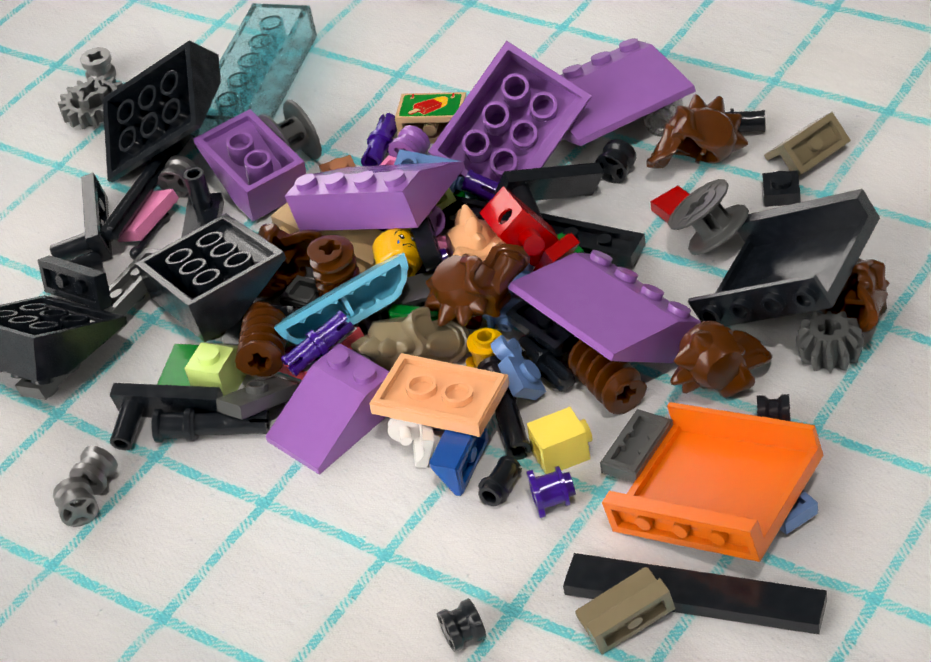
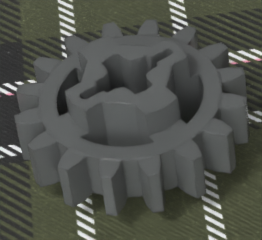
[58,75,123,129]

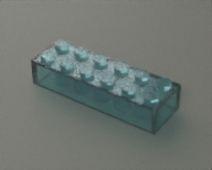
[191,3,317,149]

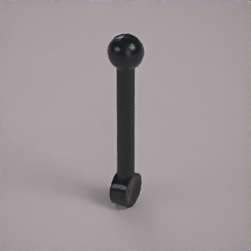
[129,212,170,260]

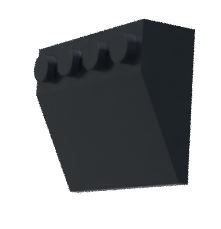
[103,40,221,183]
[135,213,286,342]
[0,295,127,385]

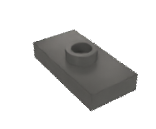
[216,376,299,420]
[600,409,673,483]

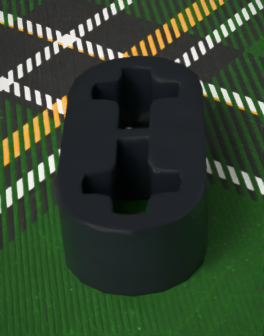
[412,215,443,272]

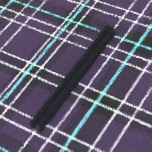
[100,130,196,242]

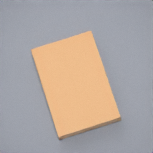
[369,353,509,437]

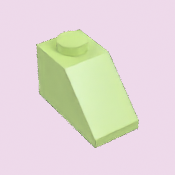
[185,342,247,396]

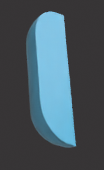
[274,253,409,345]

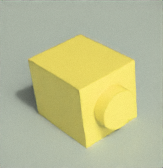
[526,407,593,474]

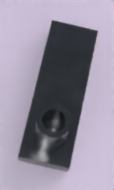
[494,162,604,219]
[181,167,224,238]
[50,173,113,262]
[37,251,113,310]
[110,383,223,450]

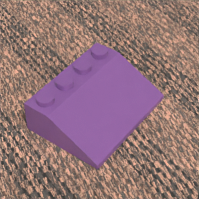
[561,38,696,146]
[428,40,592,194]
[285,161,465,231]
[508,250,701,363]

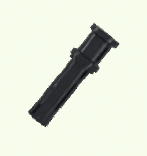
[477,356,532,460]
[151,408,270,443]

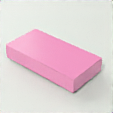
[118,189,179,242]

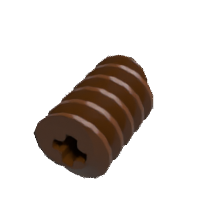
[307,235,359,297]
[235,301,287,377]
[568,339,647,414]

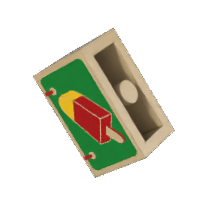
[395,92,467,144]

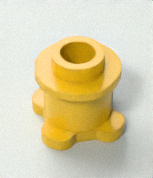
[466,328,502,368]

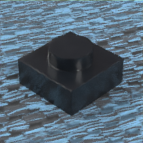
[762,170,801,207]

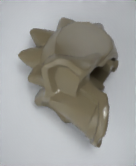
[351,307,470,371]

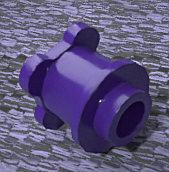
[526,466,576,518]

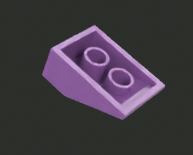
[193,109,306,221]
[265,343,390,475]

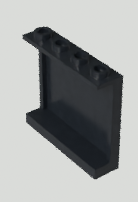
[688,188,880,327]

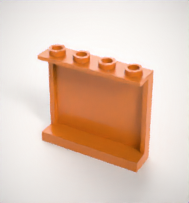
[602,402,824,562]

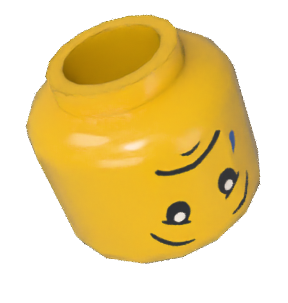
[372,228,423,277]

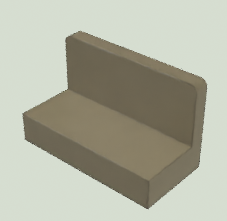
[764,111,851,176]
[575,567,675,655]

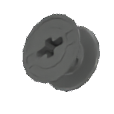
[258,100,322,160]
[668,179,749,255]

